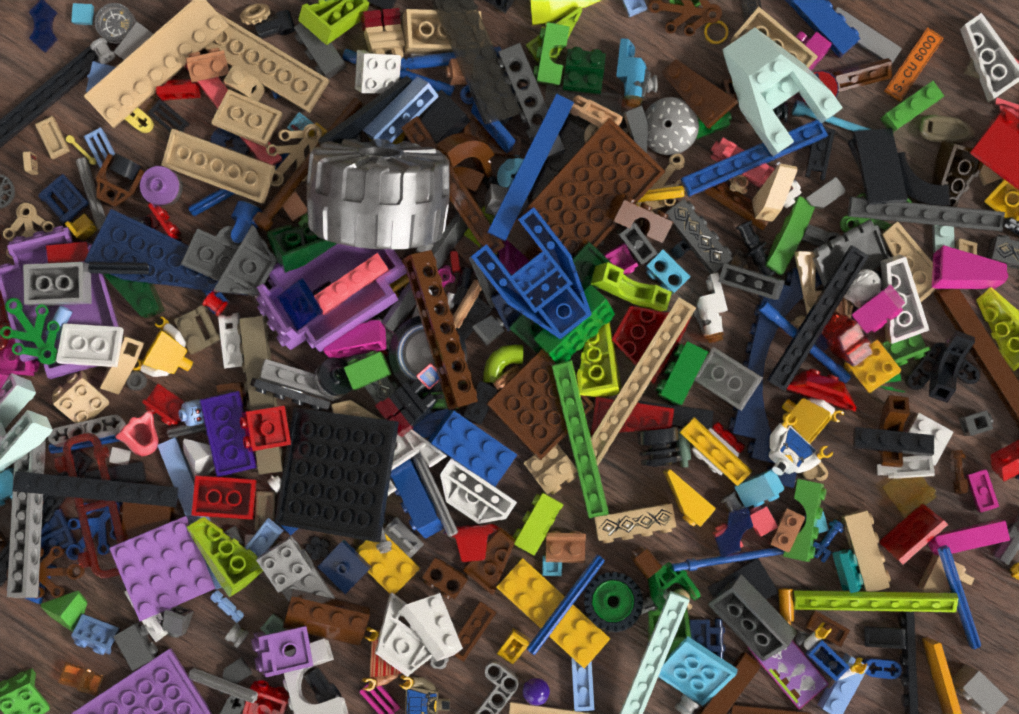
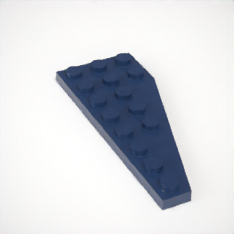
[84,209,248,296]

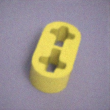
[125,108,154,133]

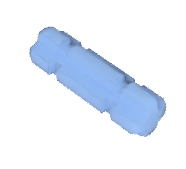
[210,590,244,623]

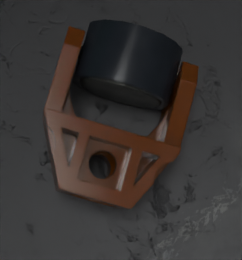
[96,153,145,207]

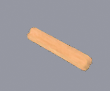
[453,280,482,328]

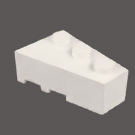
[398,593,463,661]

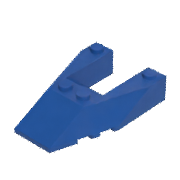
[471,207,592,339]

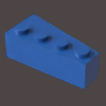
[390,458,444,539]

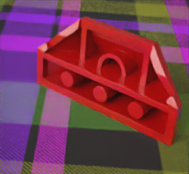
[777,368,857,412]

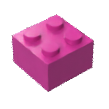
[852,284,906,333]

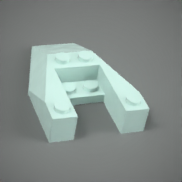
[722,27,843,157]
[0,373,53,472]

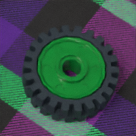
[584,572,643,632]

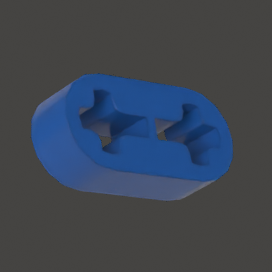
[863,658,902,679]

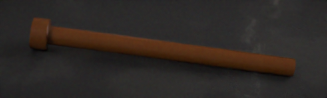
[252,98,363,232]

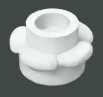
[267,475,282,493]

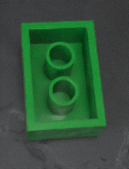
[656,341,708,406]

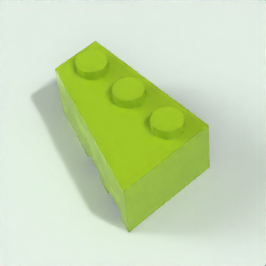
[513,492,564,556]

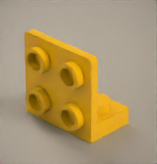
[844,340,901,393]

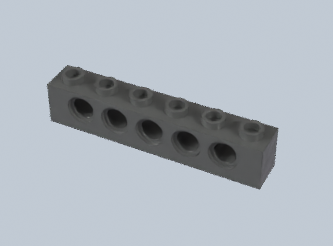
[496,43,565,161]

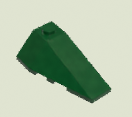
[267,223,337,273]

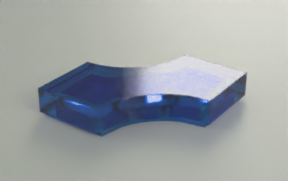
[29,0,58,53]
[715,507,753,557]

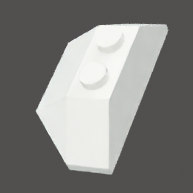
[440,458,517,524]

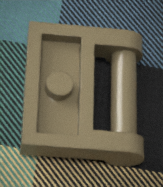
[174,305,221,355]

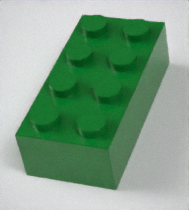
[534,285,615,364]

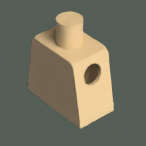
[223,65,266,102]

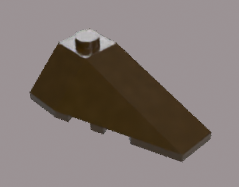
[929,140,983,207]

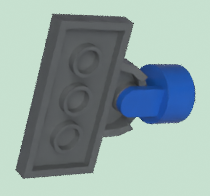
[181,200,263,297]

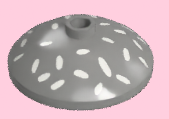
[645,97,699,156]

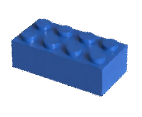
[428,409,517,487]

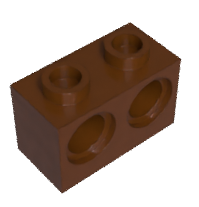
[422,556,468,600]

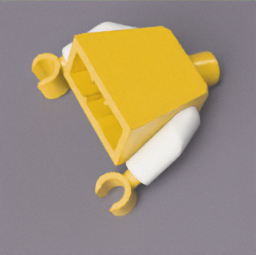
[133,316,193,377]
[782,398,844,444]

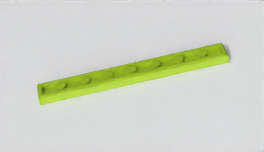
[793,591,958,612]

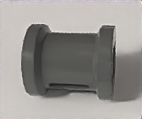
[720,491,745,517]

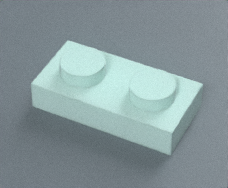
[932,225,955,253]

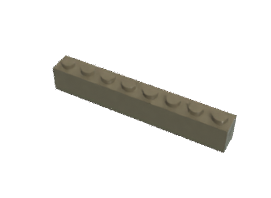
[237,316,284,474]

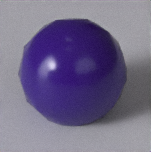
[522,678,550,706]

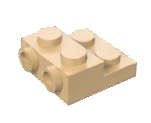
[524,444,577,495]

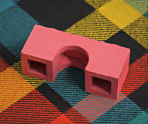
[712,505,778,555]

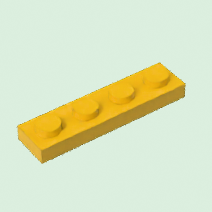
[680,417,752,486]

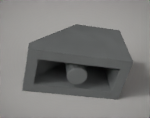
[163,605,194,638]

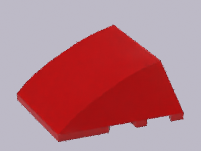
[612,306,692,384]

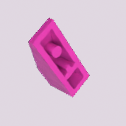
[324,320,386,358]

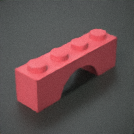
[312,253,389,315]

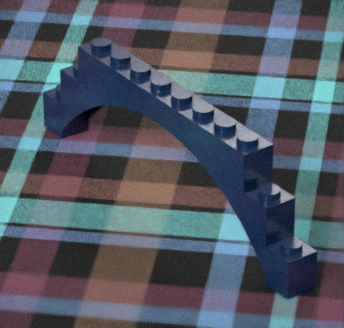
[728,267,822,488]

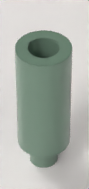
[676,429,691,467]

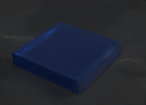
[277,278,324,331]

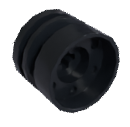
[637,427,682,467]

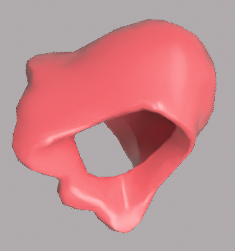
[115,411,159,457]

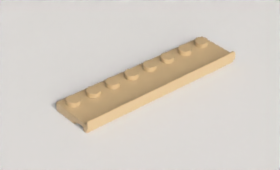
[84,0,229,128]

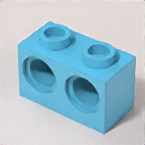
[645,250,690,295]

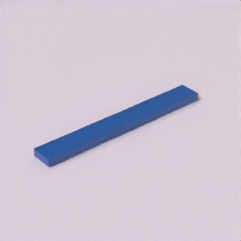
[487,94,574,241]
[680,119,828,197]

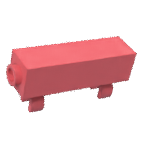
[710,137,775,189]

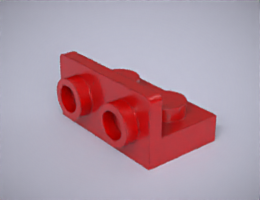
[156,79,201,101]
[142,383,186,425]

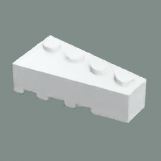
[960,13,1019,103]
[881,254,929,344]

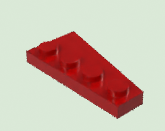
[591,397,674,435]

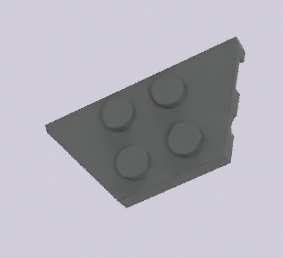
[213,225,277,295]

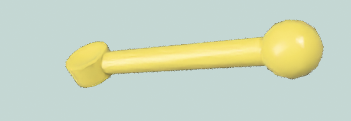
[66,135,97,165]

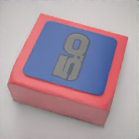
[416,362,440,390]

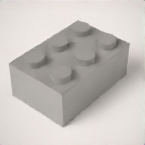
[23,262,92,306]

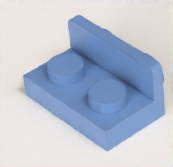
[71,614,120,655]

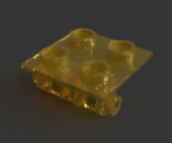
[882,477,937,519]

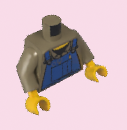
[399,675,450,714]

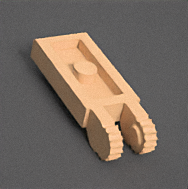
[569,95,623,127]

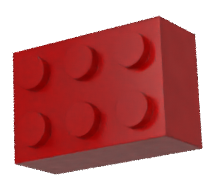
[191,476,257,520]

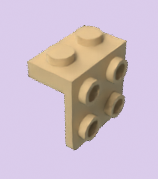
[52,371,109,423]

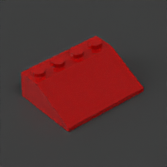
[970,108,1019,190]

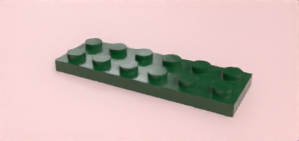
[509,241,612,353]

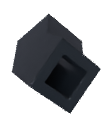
[669,239,691,261]

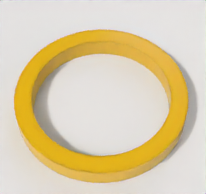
[704,20,728,44]

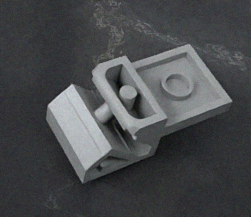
[256,536,335,602]

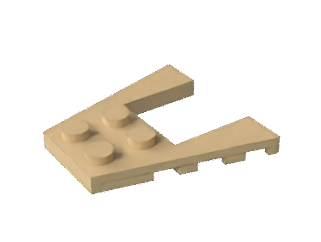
[794,252,854,330]

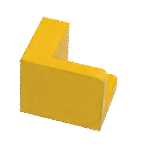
[65,213,97,241]

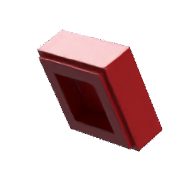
[450,251,461,273]

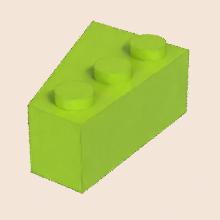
[298,0,369,45]

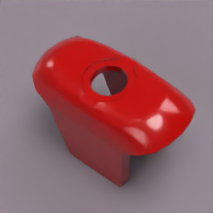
[444,524,500,562]

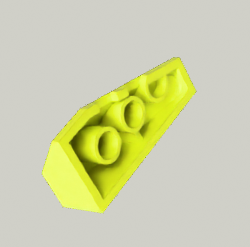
[529,0,601,25]
[976,287,1019,371]
[577,322,622,398]

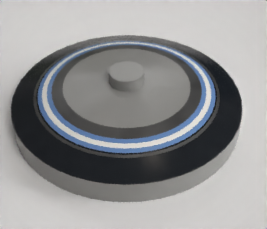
[389,316,467,393]

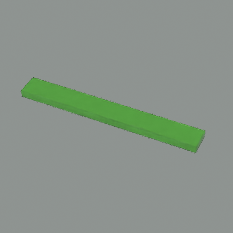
[552,361,609,518]

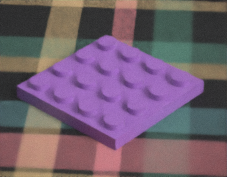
[109,515,215,621]

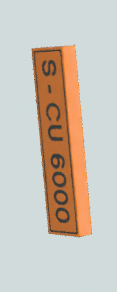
[884,28,944,102]

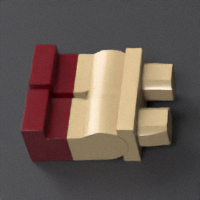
[361,8,405,59]

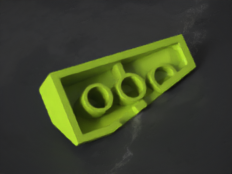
[187,517,263,597]

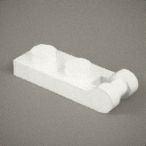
[218,313,244,369]

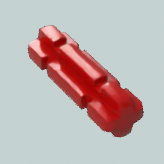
[712,422,745,453]

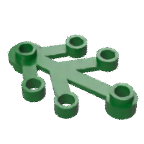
[0,298,60,365]

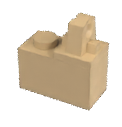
[917,553,975,593]

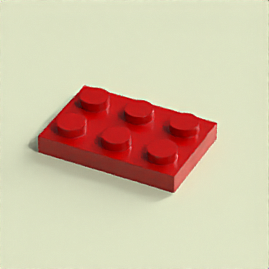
[879,503,948,565]

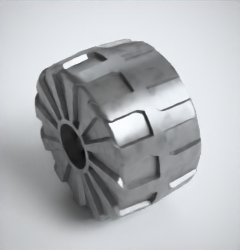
[307,139,450,249]

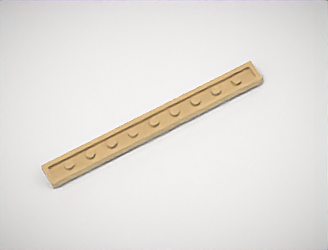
[575,297,696,466]

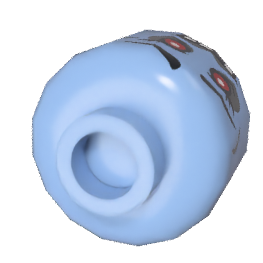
[178,399,205,426]

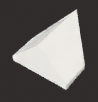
[183,439,215,481]

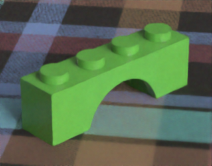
[783,479,826,562]

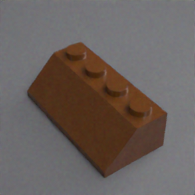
[282,589,370,646]

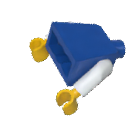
[804,622,868,682]

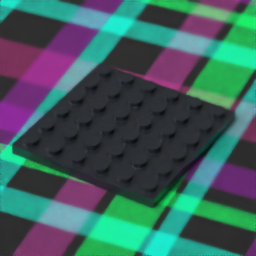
[275,408,399,542]

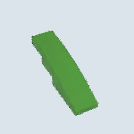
[765,196,815,275]

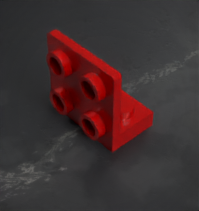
[146,203,182,241]

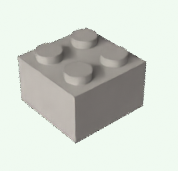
[952,664,1009,714]

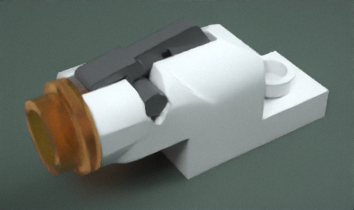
[693,273,728,343]

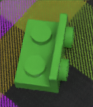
[881,334,930,366]

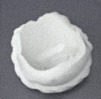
[844,269,882,308]

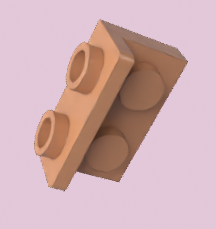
[185,48,229,83]
[769,508,805,552]
[546,531,586,563]

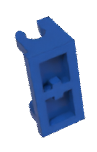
[413,408,448,438]

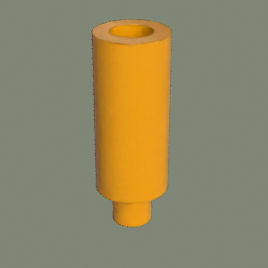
[778,588,794,625]

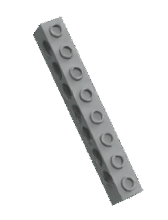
[7,440,46,598]

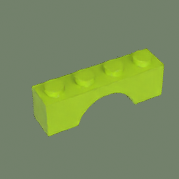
[591,262,672,311]

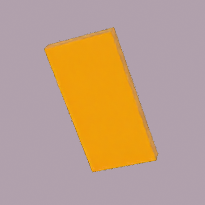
[922,637,962,714]

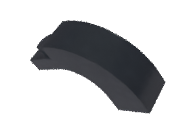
[929,331,975,403]

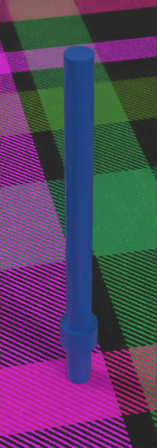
[672,547,784,572]

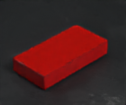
[46,242,89,263]

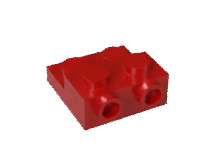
[240,406,291,452]
[242,680,290,714]

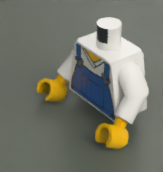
[769,412,833,475]

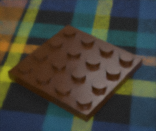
[486,349,595,460]

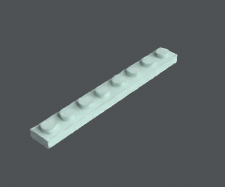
[619,591,690,714]

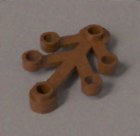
[648,0,722,36]
[7,546,85,599]

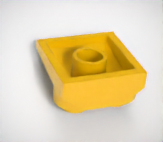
[984,179,1019,221]

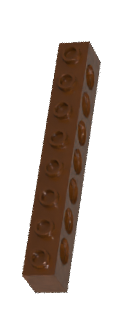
[403,250,478,410]

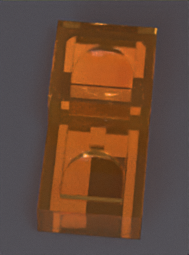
[58,662,103,696]

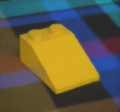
[663,469,716,527]

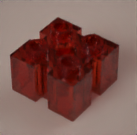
[822,312,872,367]

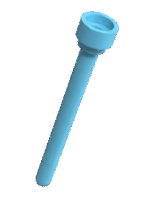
[791,100,872,132]

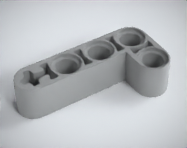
[474,660,518,714]

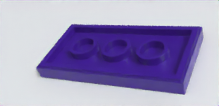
[200,391,257,477]

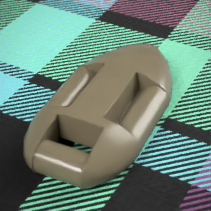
[919,115,975,144]

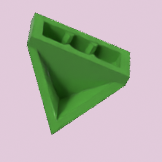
[41,591,87,632]

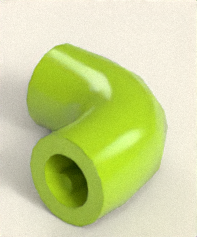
[483,344,523,383]

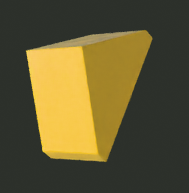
[497,628,530,664]

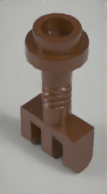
[949,450,968,494]

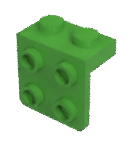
[0,668,50,714]

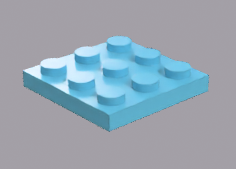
[658,636,738,706]

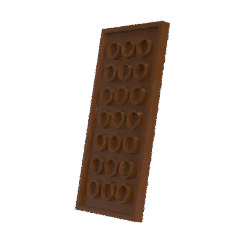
[507,117,666,261]

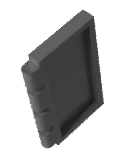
[812,219,891,287]

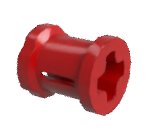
[202,291,228,317]

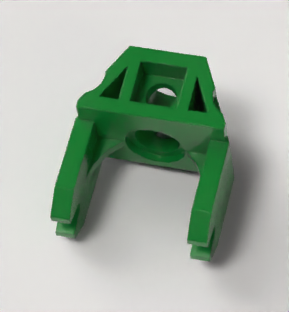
[647,562,701,612]

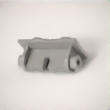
[384,517,424,558]

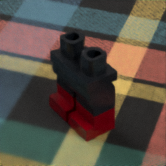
[375,379,437,437]

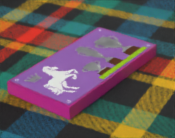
[747,640,829,709]

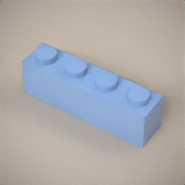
[363,76,439,143]

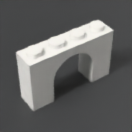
[283,639,348,714]

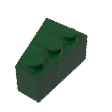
[103,274,165,319]

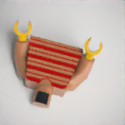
[362,627,402,691]

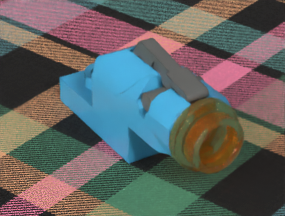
[616,39,651,108]

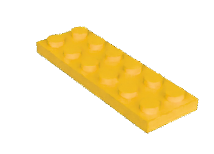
[496,558,610,669]

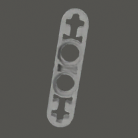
[48,415,126,447]

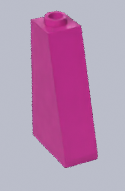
[932,245,1008,289]

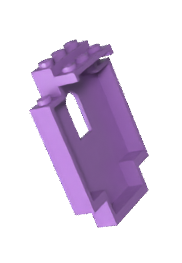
[0,226,119,379]
[256,244,407,352]

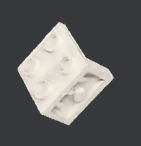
[355,50,401,94]

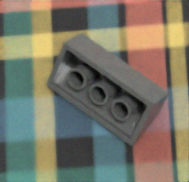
[708,574,797,661]

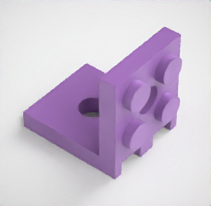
[251,626,314,677]

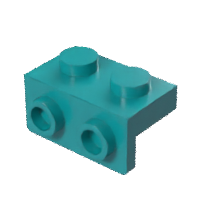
[832,548,863,593]

